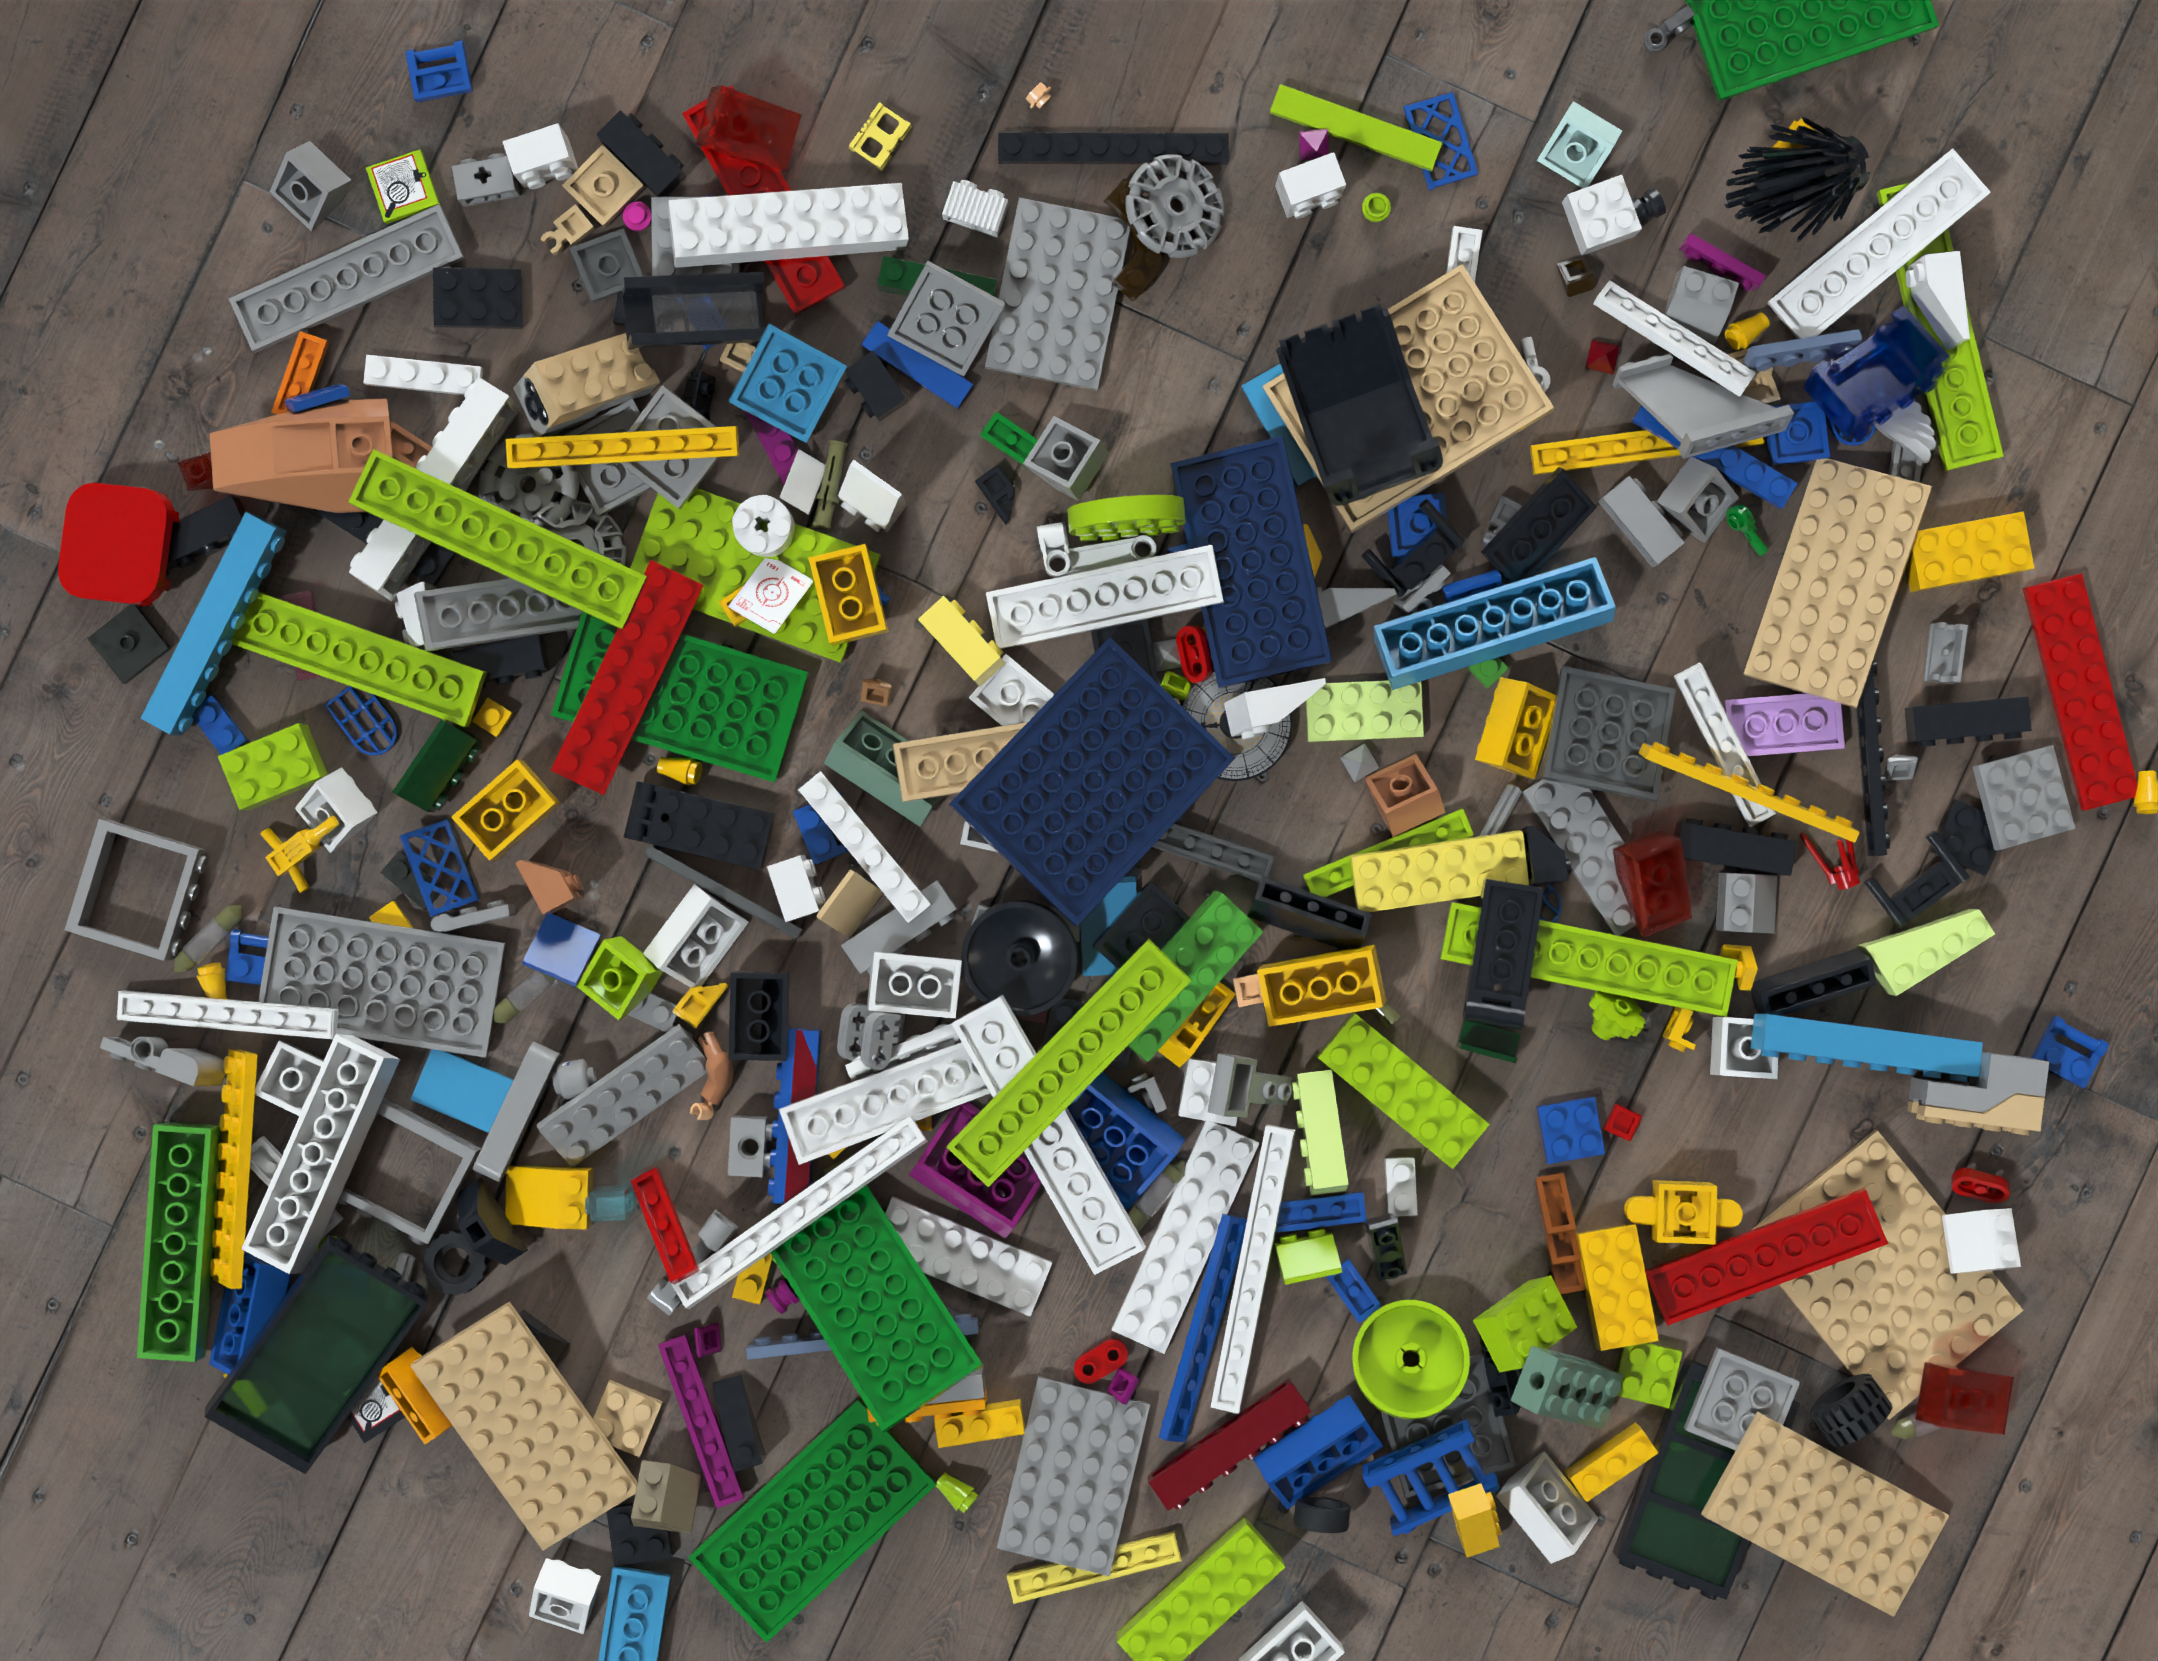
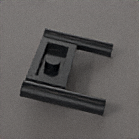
[1361,499,1465,598]
[1864,830,1970,929]

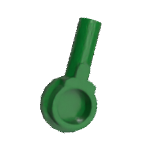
[1726,504,1768,556]

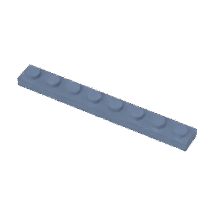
[746,1314,979,1360]

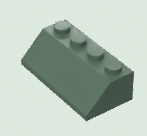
[824,710,942,827]

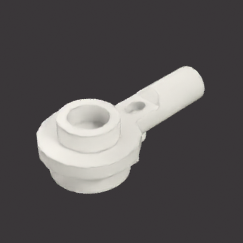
[1521,337,1550,392]

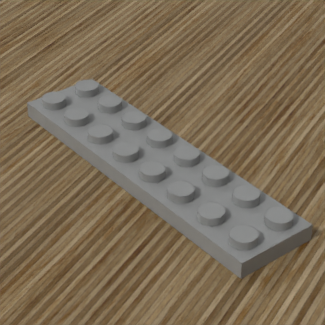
[229,204,465,353]

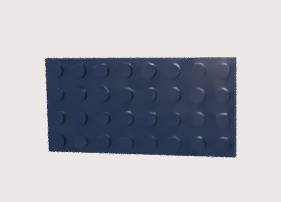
[1170,436,1333,688]

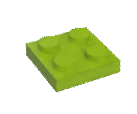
[1616,1343,1682,1408]

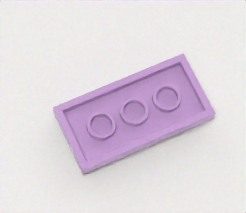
[1722,694,1845,756]

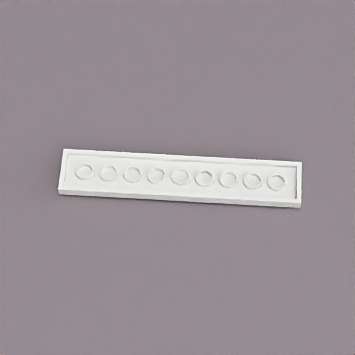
[951,995,1146,1275]

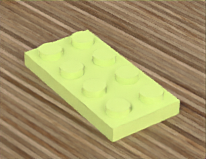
[1306,680,1424,742]

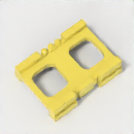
[849,102,912,171]

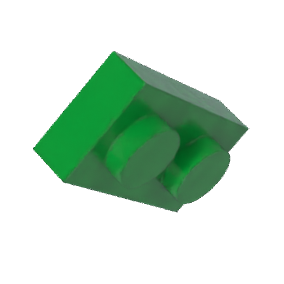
[980,412,1038,469]

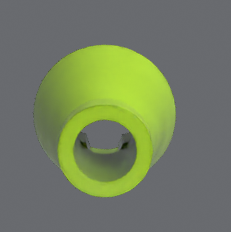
[935,1472,979,1514]

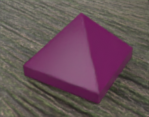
[1299,129,1329,161]
[694,1323,722,1357]
[1107,1367,1139,1405]

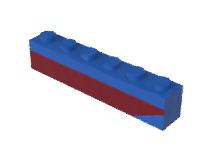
[768,1027,822,1204]

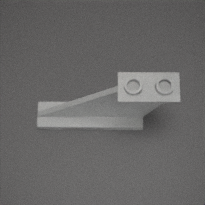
[1612,353,1794,459]

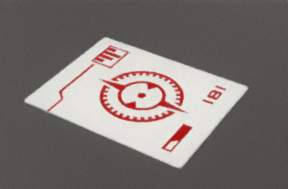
[729,558,813,634]

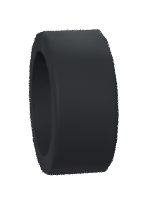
[1294,1497,1351,1533]

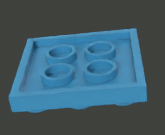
[728,324,847,443]

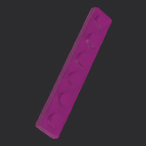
[658,1333,745,1509]

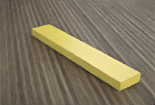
[1007,1531,1182,1604]

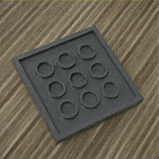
[1541,666,1676,802]
[1380,1353,1517,1498]

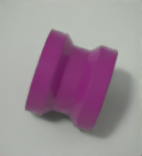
[765,1277,800,1314]

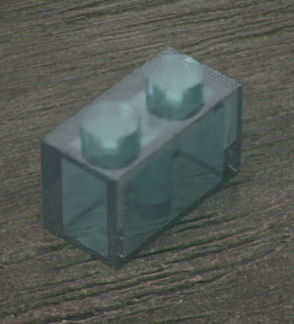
[585,1184,635,1222]

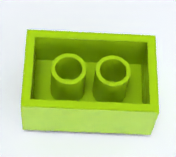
[218,723,328,811]
[1473,1275,1577,1373]

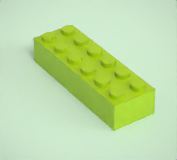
[1315,1012,1490,1169]
[1116,1516,1285,1661]

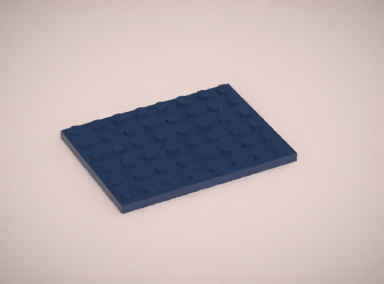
[949,637,1235,927]

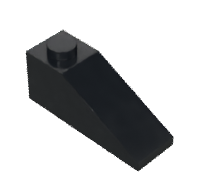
[713,1374,766,1472]

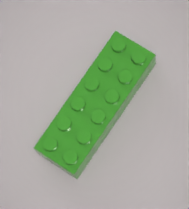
[1128,891,1263,1062]

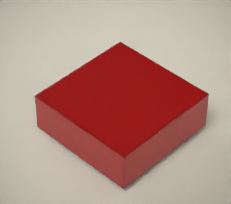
[1603,1103,1642,1142]

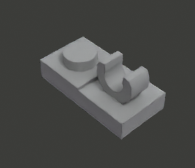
[1393,565,1451,614]

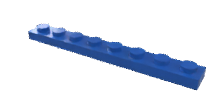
[1159,1214,1247,1443]

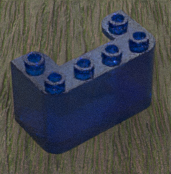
[1804,306,1950,441]

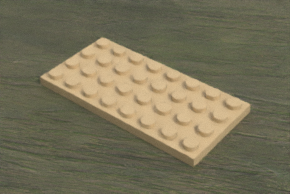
[1744,458,1932,709]
[410,1301,638,1551]
[1701,1411,1949,1617]

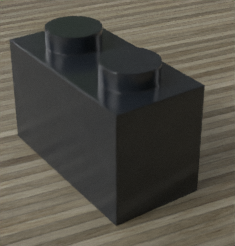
[844,351,908,422]

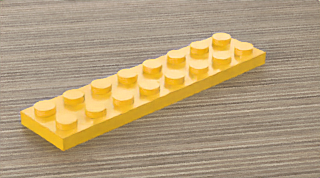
[210,1049,257,1289]

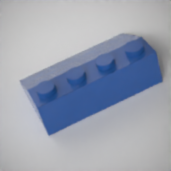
[1067,1071,1186,1210]

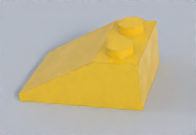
[505,1165,594,1229]

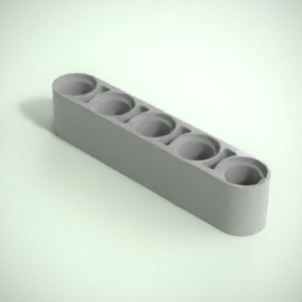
[473,1041,561,1182]

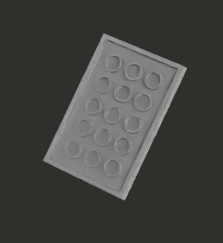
[985,198,1130,391]
[997,1376,1150,1576]

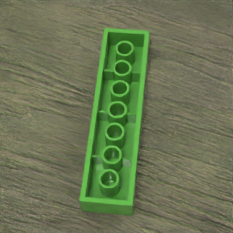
[137,1122,221,1362]

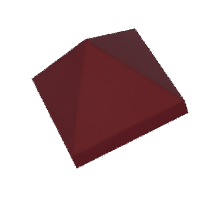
[1585,340,1620,375]

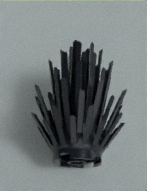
[1725,117,1870,242]

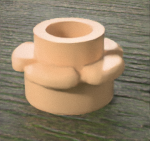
[1025,82,1052,109]

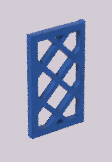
[1403,92,1478,190]
[399,818,480,917]

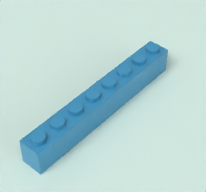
[141,512,287,735]
[1751,1014,1983,1082]

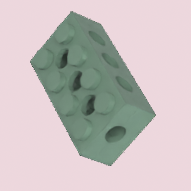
[1511,1346,1624,1429]

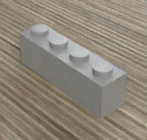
[841,880,958,975]

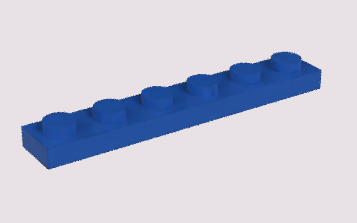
[1631,405,1798,509]

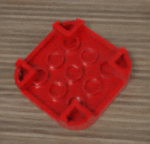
[58,483,180,606]

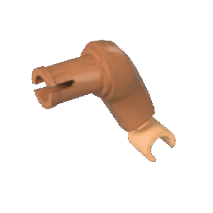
[690,1032,733,1120]

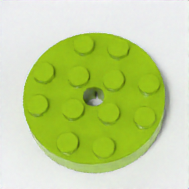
[1067,495,1186,542]
[1352,1300,1470,1420]

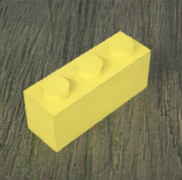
[918,596,1005,687]

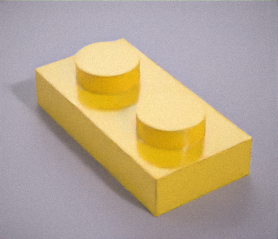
[732,1253,773,1305]

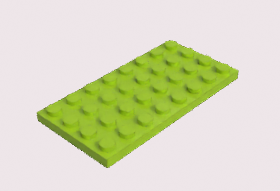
[630,488,881,663]

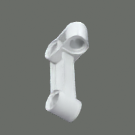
[1037,522,1156,578]

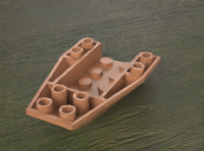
[209,399,392,513]

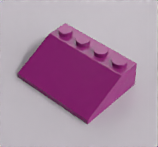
[909,1102,1042,1238]

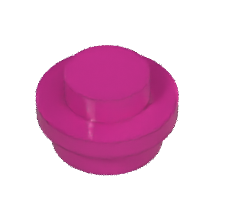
[623,202,652,231]

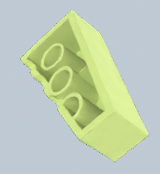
[1857,909,1995,996]
[1292,1070,1349,1196]

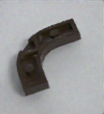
[1103,178,1165,302]

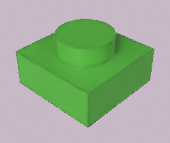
[1467,657,1509,689]

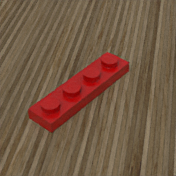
[630,1167,700,1285]

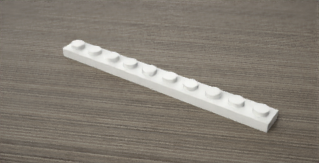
[671,1116,928,1309]
[1211,1124,1296,1414]

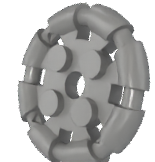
[1125,154,1224,258]
[478,433,579,531]
[532,500,626,566]

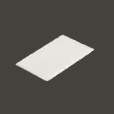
[779,449,825,514]

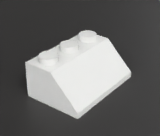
[643,884,749,987]
[867,952,962,1018]
[1496,1451,1599,1564]

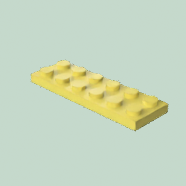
[1350,830,1529,913]

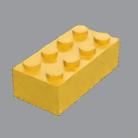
[1906,511,2034,593]
[1257,945,1386,1027]
[1576,1224,1659,1351]

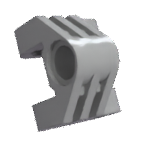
[837,1003,906,1070]

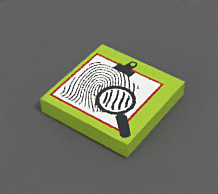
[366,149,440,224]

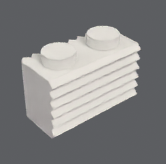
[942,180,1009,238]

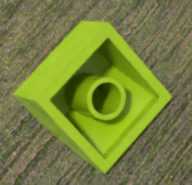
[577,936,663,1020]
[1274,1228,1343,1285]

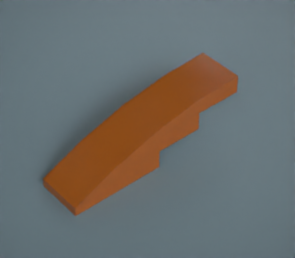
[1535,1173,1586,1296]

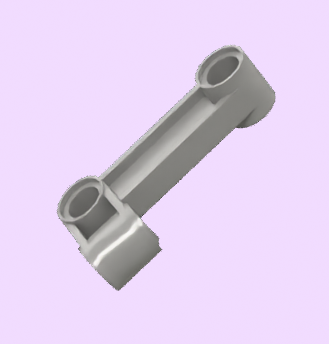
[647,1210,738,1316]

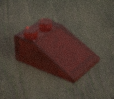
[696,85,802,171]
[1613,830,1692,937]
[1915,1362,2014,1435]

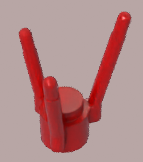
[1800,833,1860,890]

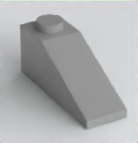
[1317,586,1397,629]

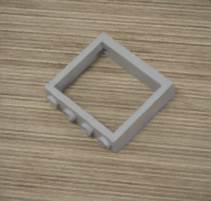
[65,819,207,961]
[338,1097,482,1245]

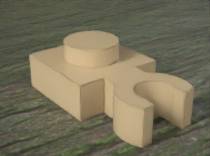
[541,204,595,255]

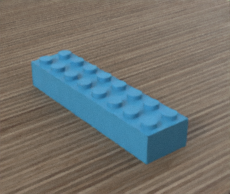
[1374,557,1616,690]

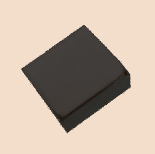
[1557,255,1595,297]

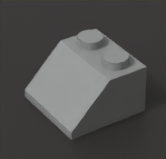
[270,141,352,231]
[1664,266,1739,344]
[1023,416,1109,501]
[1656,457,1739,543]
[1716,873,1777,934]

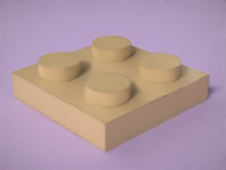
[562,145,645,228]
[593,1380,663,1457]

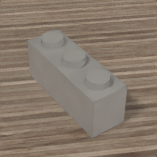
[1598,476,1685,568]

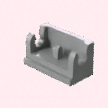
[1923,622,1968,684]

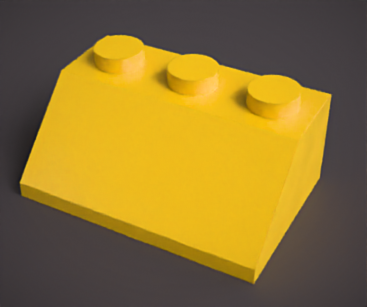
[1475,677,1556,779]

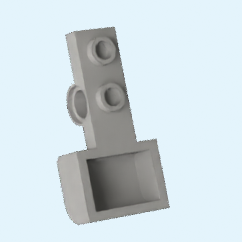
[100,1037,226,1086]
[1207,1053,1292,1118]

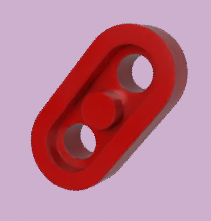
[1176,625,1213,683]
[1951,1168,2010,1204]
[1074,1338,1128,1384]

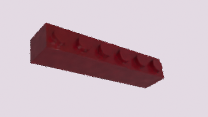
[1147,1378,1311,1511]

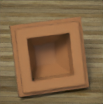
[861,679,892,707]

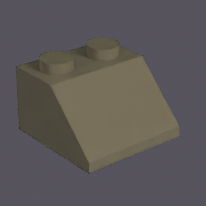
[631,1460,702,1534]

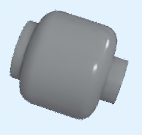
[552,1059,597,1099]

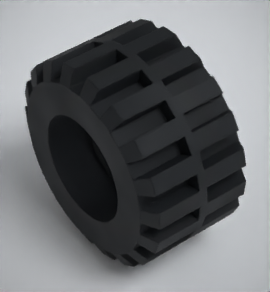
[1810,1374,1893,1447]

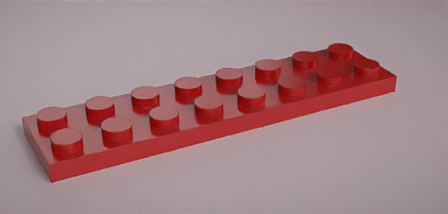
[682,85,846,316]
[550,560,704,795]
[2022,573,2138,811]
[1645,1188,1888,1326]

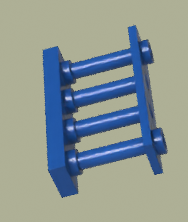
[1362,1419,1500,1536]

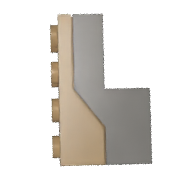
[513,333,660,437]
[1907,1051,2049,1136]

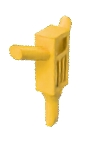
[260,815,340,894]

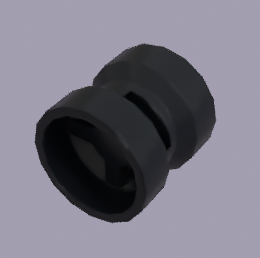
[1631,188,1666,226]

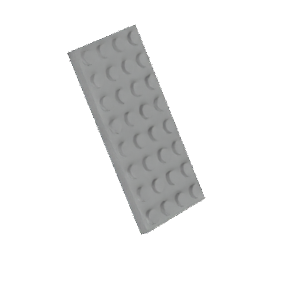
[258,906,506,1058]

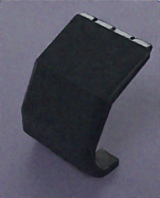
[1276,303,1443,506]

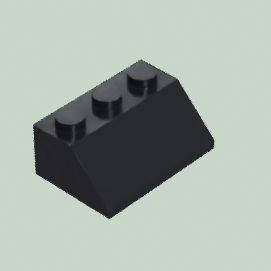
[728,971,789,1061]

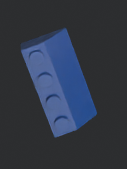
[209,1253,291,1380]
[1253,1395,1384,1509]

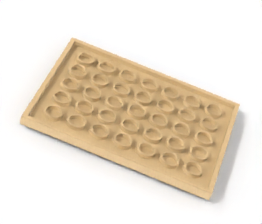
[1262,264,1554,533]
[1751,1130,2024,1420]

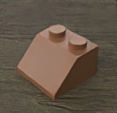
[1364,754,1446,837]
[515,860,584,915]

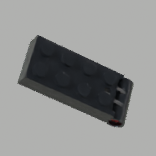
[623,781,775,870]
[1463,879,1544,1030]

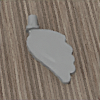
[1870,381,1936,463]

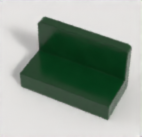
[1456,1021,1520,1064]

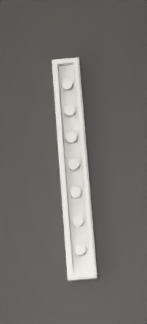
[117,990,338,1039]

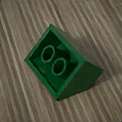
[392,719,482,813]

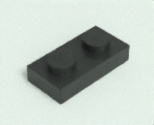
[380,851,445,910]

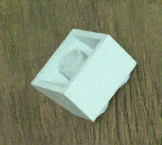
[1537,101,1622,188]

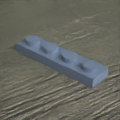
[1742,329,1862,371]

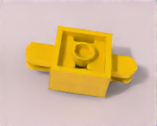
[1623,1180,1743,1244]

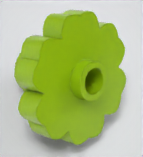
[1589,991,1646,1040]

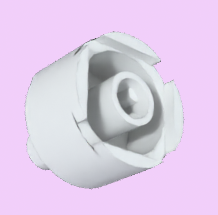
[732,495,795,557]

